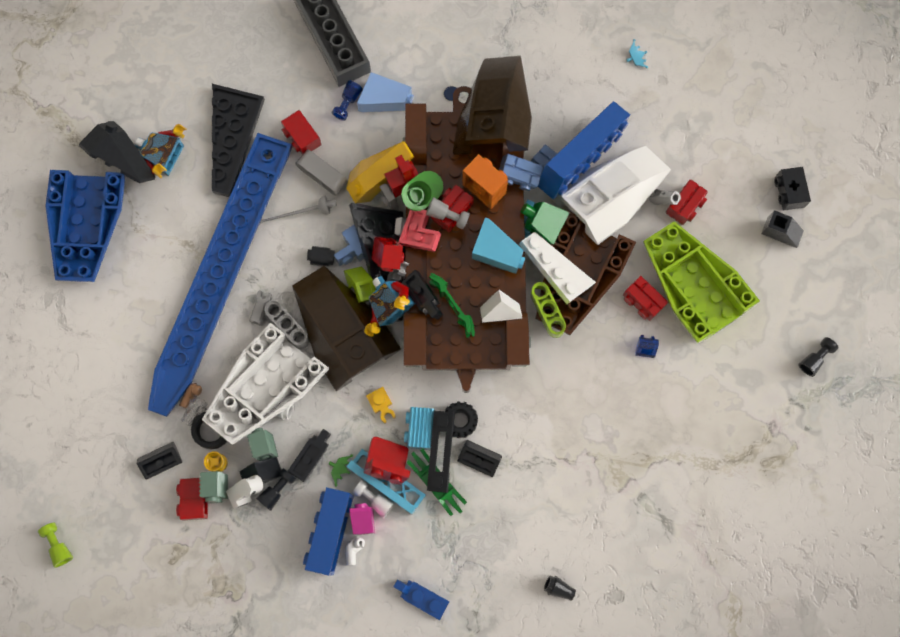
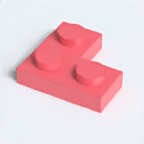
[398,210,441,252]

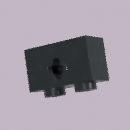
[774,167,811,211]

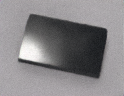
[457,440,502,477]
[136,442,182,480]

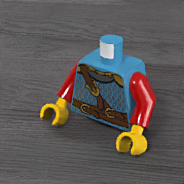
[135,124,187,178]
[364,276,415,337]

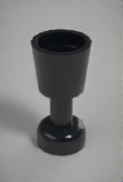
[798,337,839,377]
[256,468,297,511]

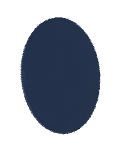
[444,86,460,101]

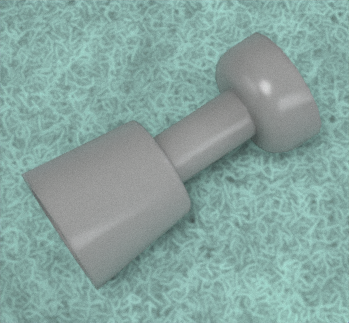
[426,197,470,229]

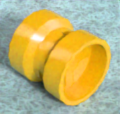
[204,451,228,472]

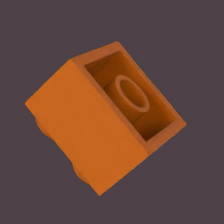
[462,154,508,209]

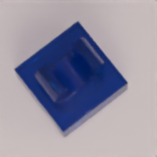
[635,335,659,358]

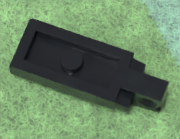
[401,270,443,320]
[288,429,331,483]

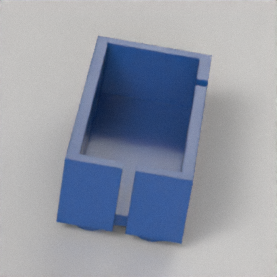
[303,487,354,576]

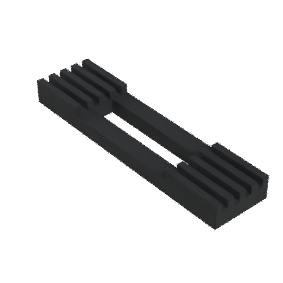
[427,411,455,493]

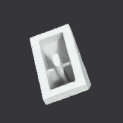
[480,290,522,322]

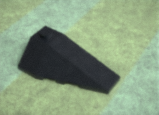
[79,121,156,183]

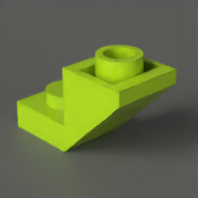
[343,266,376,303]

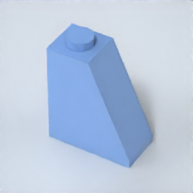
[357,72,414,112]

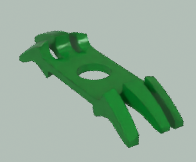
[429,273,475,338]
[407,449,467,516]

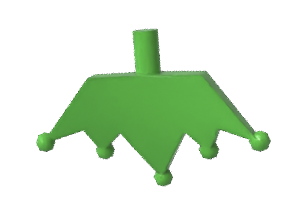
[329,454,353,487]

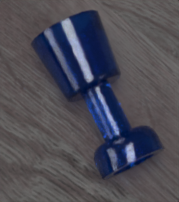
[331,80,363,121]

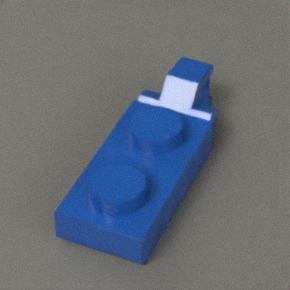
[393,580,450,620]

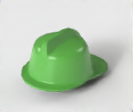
[401,171,443,211]

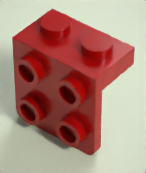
[363,436,410,485]

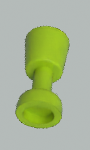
[38,522,73,568]

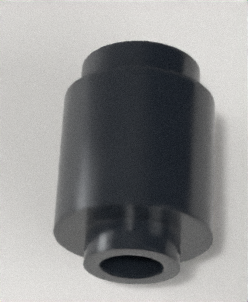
[307,246,335,267]

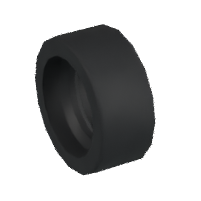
[191,411,227,450]

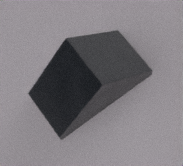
[239,457,281,484]

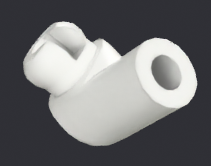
[345,536,365,565]

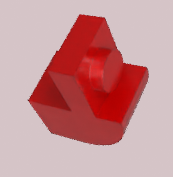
[384,155,419,198]

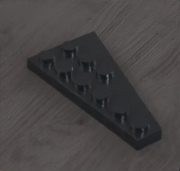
[212,83,265,197]
[349,203,403,322]

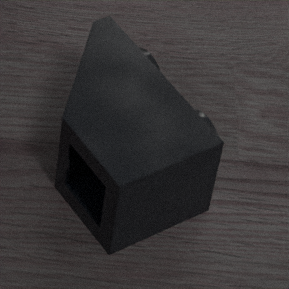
[761,210,804,248]

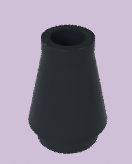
[544,576,576,601]

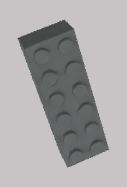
[293,0,371,87]

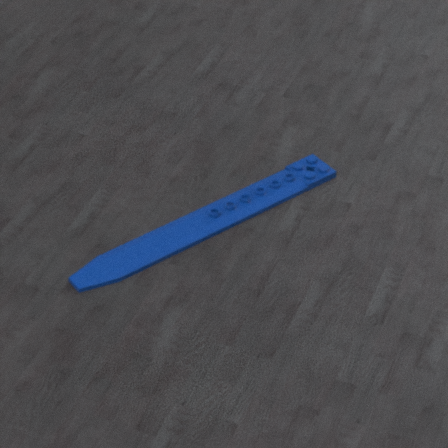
[148,133,293,417]

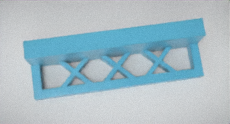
[347,449,426,514]

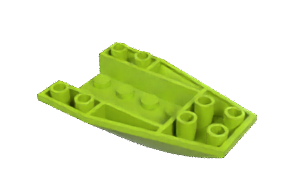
[643,221,760,343]

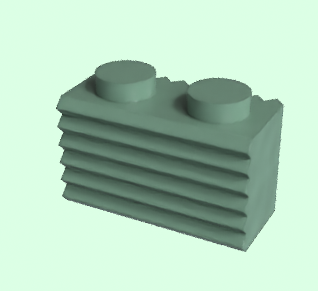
[247,428,278,461]
[199,471,228,503]

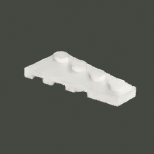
[519,232,596,304]

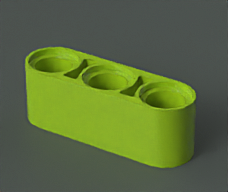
[531,282,566,338]

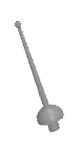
[260,196,337,223]

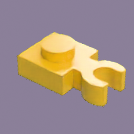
[366,387,396,424]

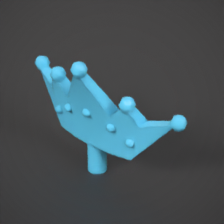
[626,39,648,68]

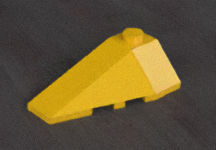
[346,141,414,203]

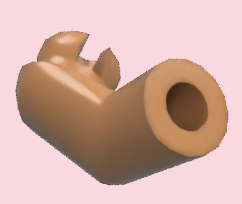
[179,383,202,409]

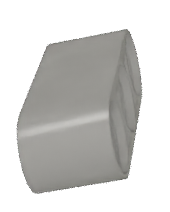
[295,150,348,196]
[264,301,310,349]

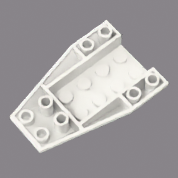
[550,146,671,245]
[202,323,329,445]

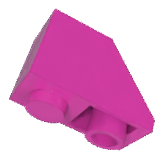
[350,503,375,535]

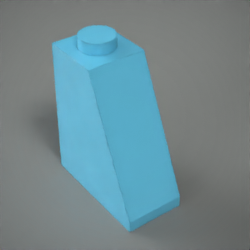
[472,217,525,274]

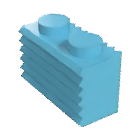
[404,407,434,450]

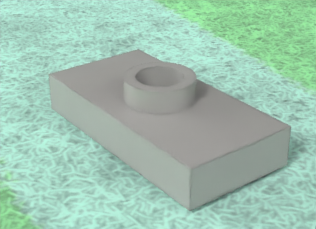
[380,184,399,211]

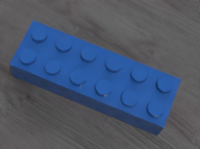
[538,101,631,200]

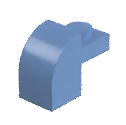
[334,225,364,266]

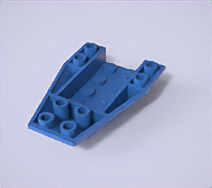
[45,170,125,282]

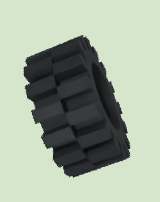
[445,401,478,438]

